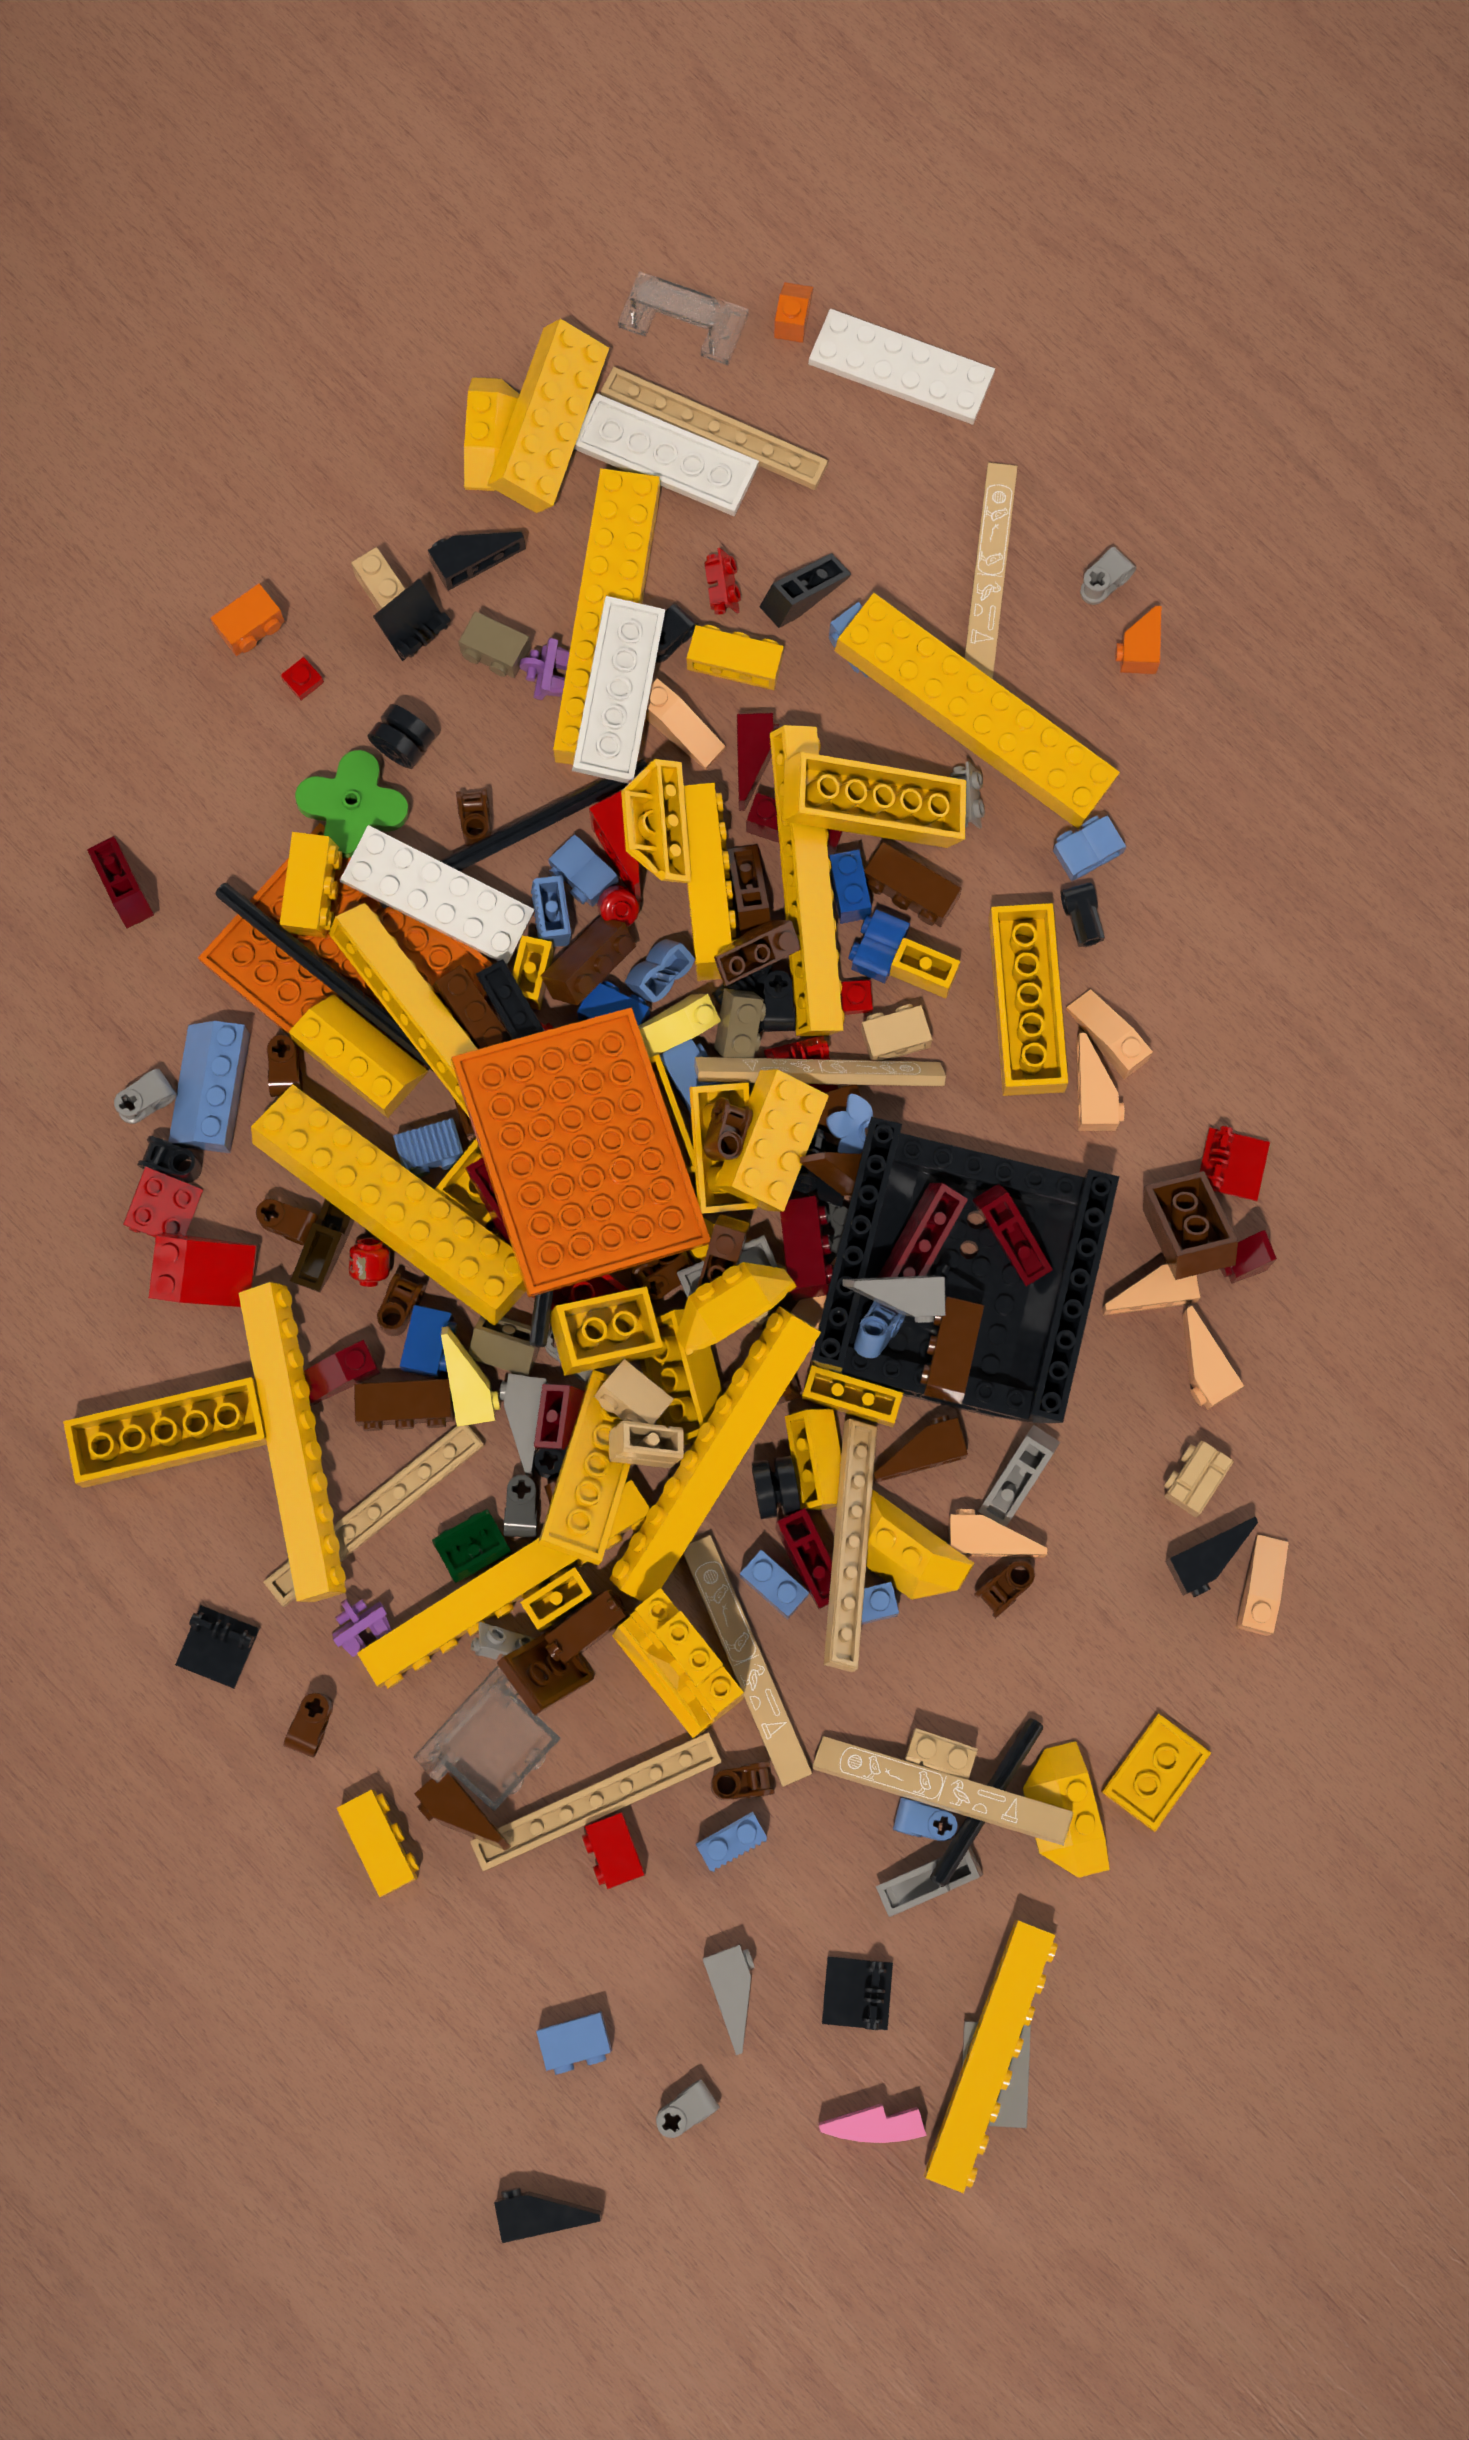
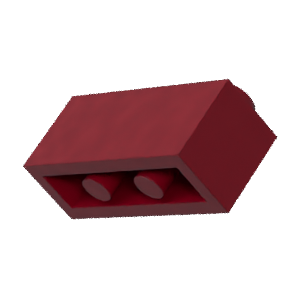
[780,1196,834,1301]

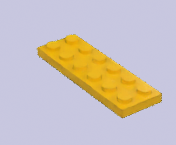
[538,1370,631,1565]

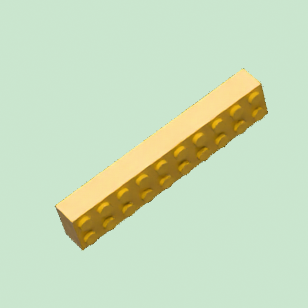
[553,468,661,765]
[834,593,1120,830]
[251,1084,526,1326]

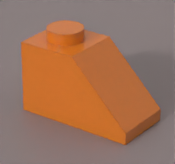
[774,282,813,343]
[1115,606,1162,674]

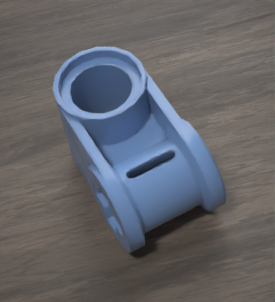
[854,1301,905,1358]
[893,1798,957,1841]

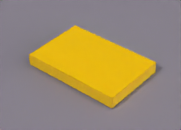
[1101,1713,1211,1832]

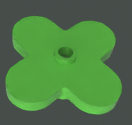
[295,750,408,858]

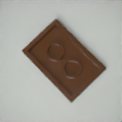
[497,1626,594,1716]

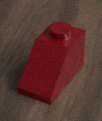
[1220,1230,1277,1284]
[534,1384,585,1450]

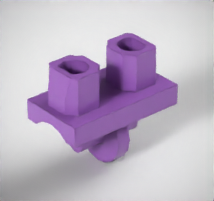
[519,638,570,700]
[332,1599,392,1657]

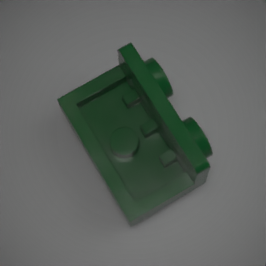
[432,1509,511,1583]

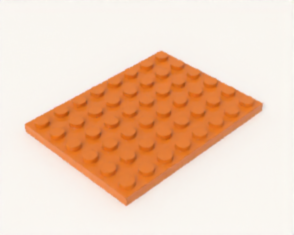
[198,823,493,1068]
[451,1007,710,1298]

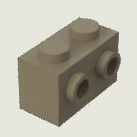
[458,611,531,679]
[714,988,766,1058]
[469,1316,539,1376]

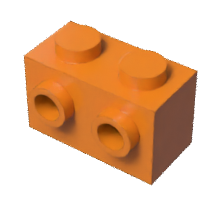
[210,583,285,656]

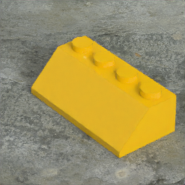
[289,994,428,1118]
[689,1083,757,1214]
[640,1309,723,1445]

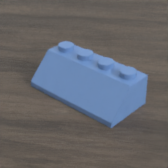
[168,1021,250,1153]

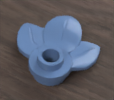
[826,1094,873,1154]

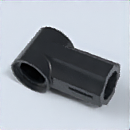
[1060,882,1105,947]

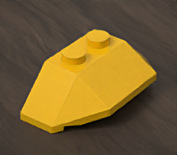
[464,377,520,491]
[621,759,691,883]
[676,1262,797,1355]
[866,1489,975,1600]
[1022,1741,1110,1878]

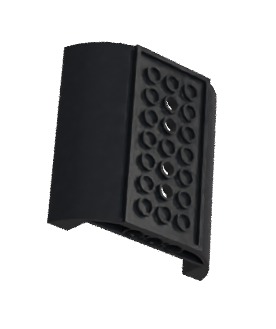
[811,1117,1120,1423]

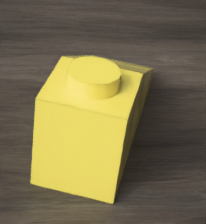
[638,994,721,1057]
[441,1326,500,1427]

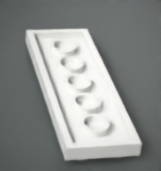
[808,309,995,425]
[574,393,759,516]
[572,596,665,784]
[340,825,535,965]

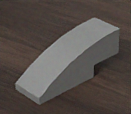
[876,1846,983,1917]

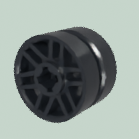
[367,704,435,769]
[751,1455,801,1520]

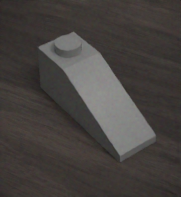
[843,1275,945,1322]
[499,1374,548,1477]
[978,1425,1060,1527]
[703,1944,755,2055]

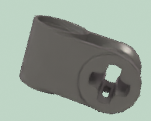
[504,1475,537,1537]

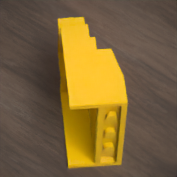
[612,1588,744,1739]

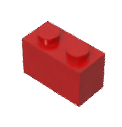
[582,1812,645,1889]

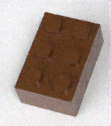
[1143,1171,1238,1280]

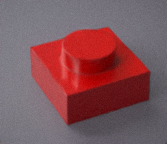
[280,656,324,701]
[840,980,873,1015]

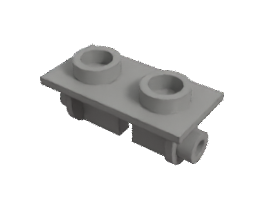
[950,761,985,829]
[471,1622,535,1660]

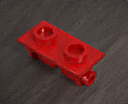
[704,548,741,615]

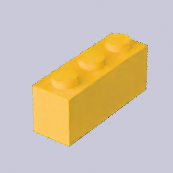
[686,625,784,690]
[802,1365,903,1427]
[784,1409,841,1510]
[336,1790,420,1897]

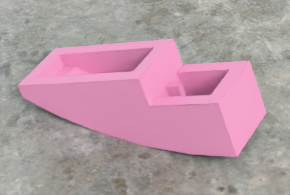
[818,2104,927,2143]

